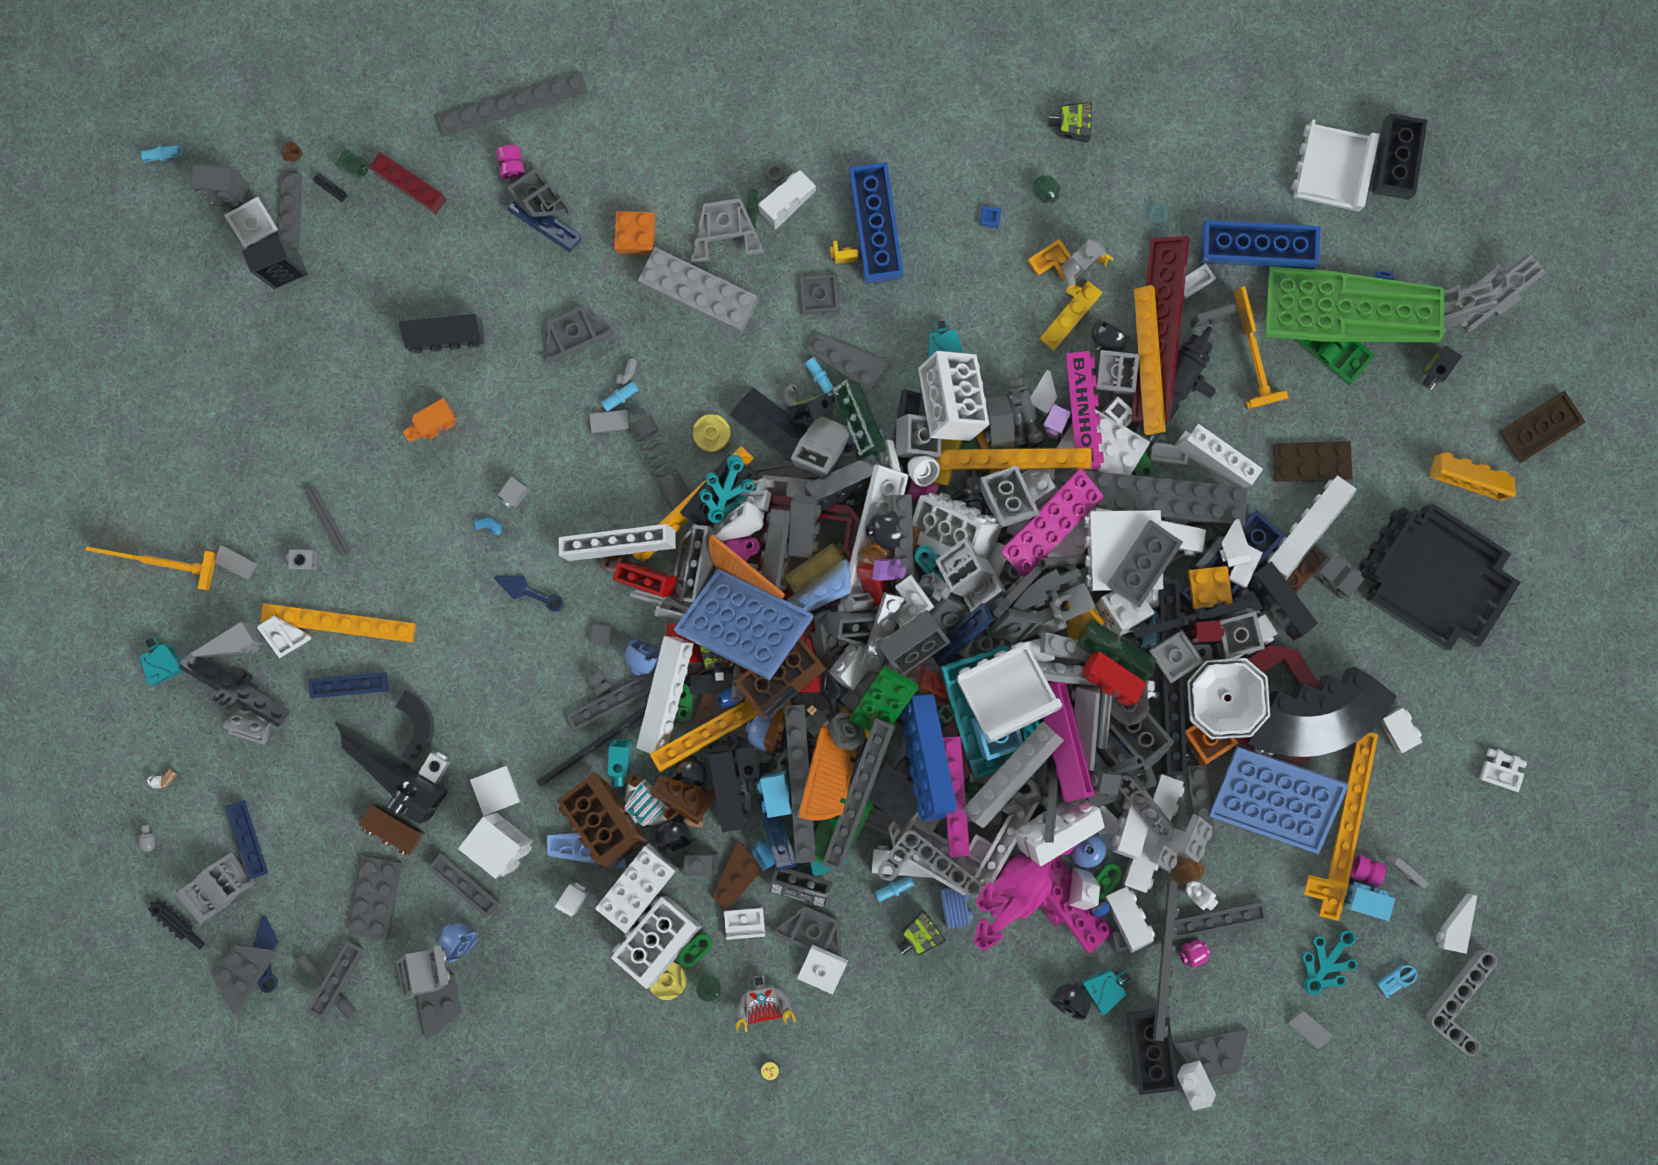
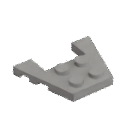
[691,198,764,263]

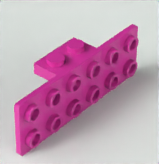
[1000,469,1103,578]
[1023,854,1113,954]

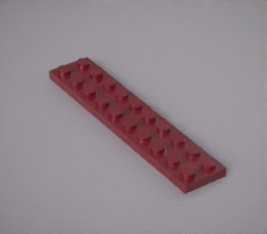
[1131,236,1190,422]

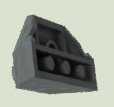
[674,525,715,603]

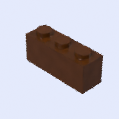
[359,804,425,855]

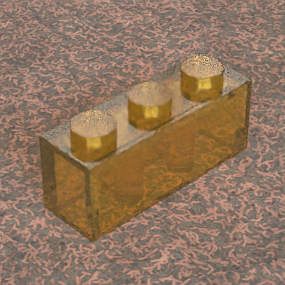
[784,544,846,593]

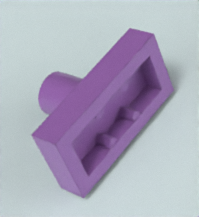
[872,558,906,581]

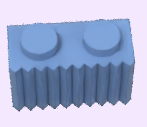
[940,887,973,929]

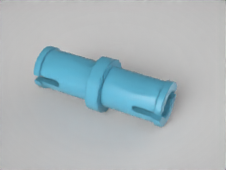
[141,144,182,163]
[805,358,835,393]
[601,381,639,412]
[874,876,915,903]

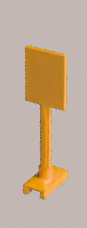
[1233,286,1289,409]
[85,547,217,591]

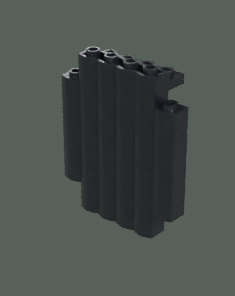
[1358,503,1521,651]

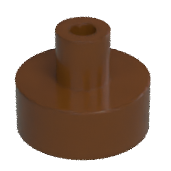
[281,142,302,162]

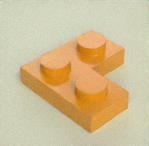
[1027,239,1071,282]
[1304,875,1348,921]

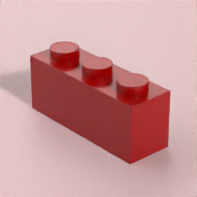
[613,561,677,597]
[1081,652,1146,706]

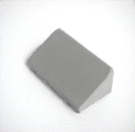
[215,545,258,580]
[1288,1009,1333,1049]

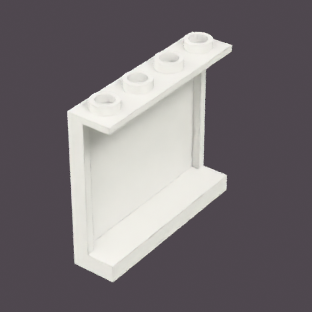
[1291,120,1380,212]
[1174,424,1263,488]
[1084,510,1163,591]
[956,642,1062,743]

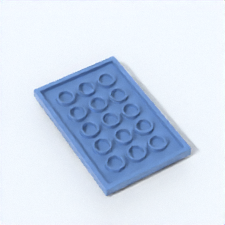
[674,569,814,681]
[1209,745,1349,854]

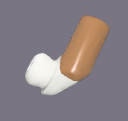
[147,768,178,788]

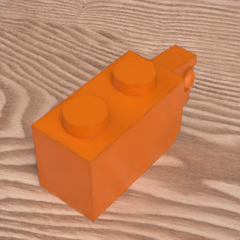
[403,398,458,442]

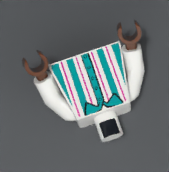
[624,772,678,826]

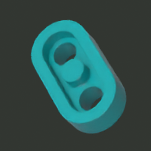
[915,545,944,579]

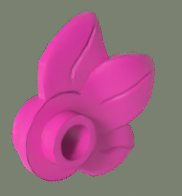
[724,535,760,562]

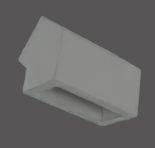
[843,592,874,612]

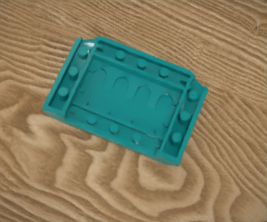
[940,645,1040,779]

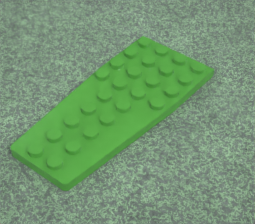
[1265,266,1444,342]

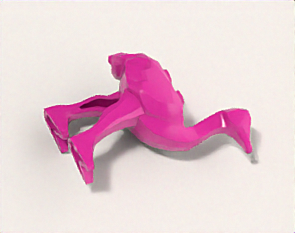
[973,845,1076,951]

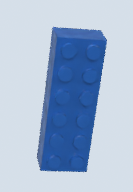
[849,162,904,284]
[1200,220,1320,269]
[898,694,958,821]

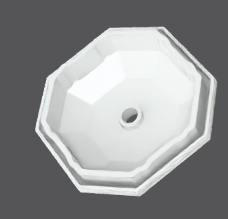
[1187,658,1270,739]

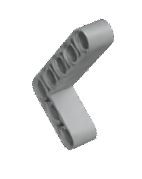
[878,831,983,899]
[1426,950,1497,1056]

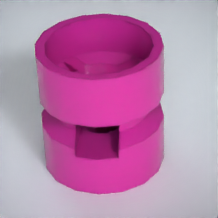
[496,145,525,179]
[908,481,939,502]
[1350,854,1386,888]

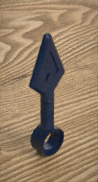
[495,576,564,612]
[253,916,279,993]

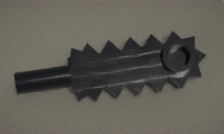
[148,898,205,950]

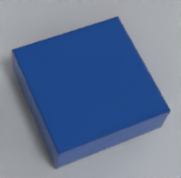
[979,206,1001,228]

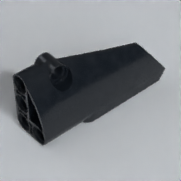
[335,722,448,824]

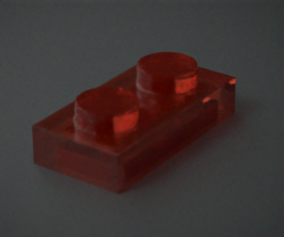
[917,668,948,700]

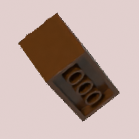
[733,637,826,722]
[557,772,647,869]

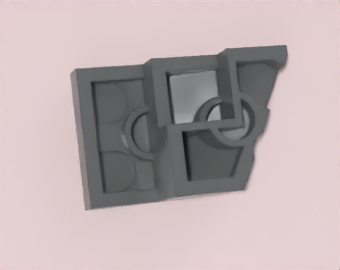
[505,167,573,217]

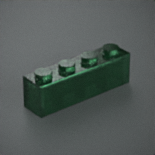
[833,380,887,457]
[1076,619,1157,682]

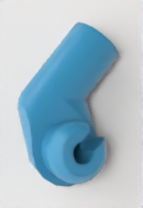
[474,517,502,535]

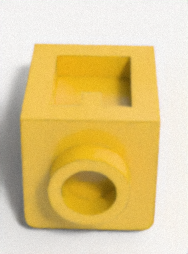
[830,241,858,264]

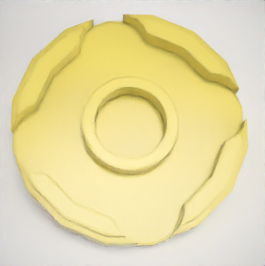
[693,414,731,452]
[649,961,687,1000]

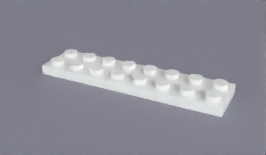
[838,465,909,612]

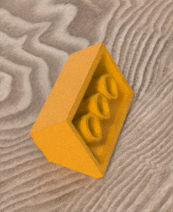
[1429,452,1516,501]

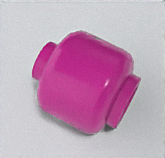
[1179,939,1210,968]

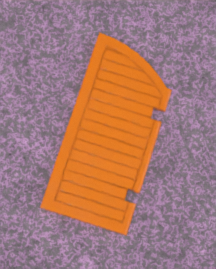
[709,534,785,600]
[798,727,858,821]

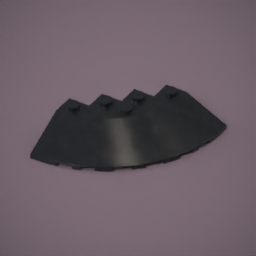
[1247,667,1397,758]

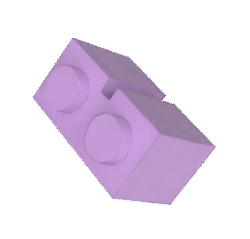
[1044,404,1072,440]

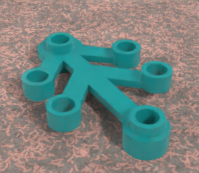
[699,455,754,523]
[1302,929,1358,995]

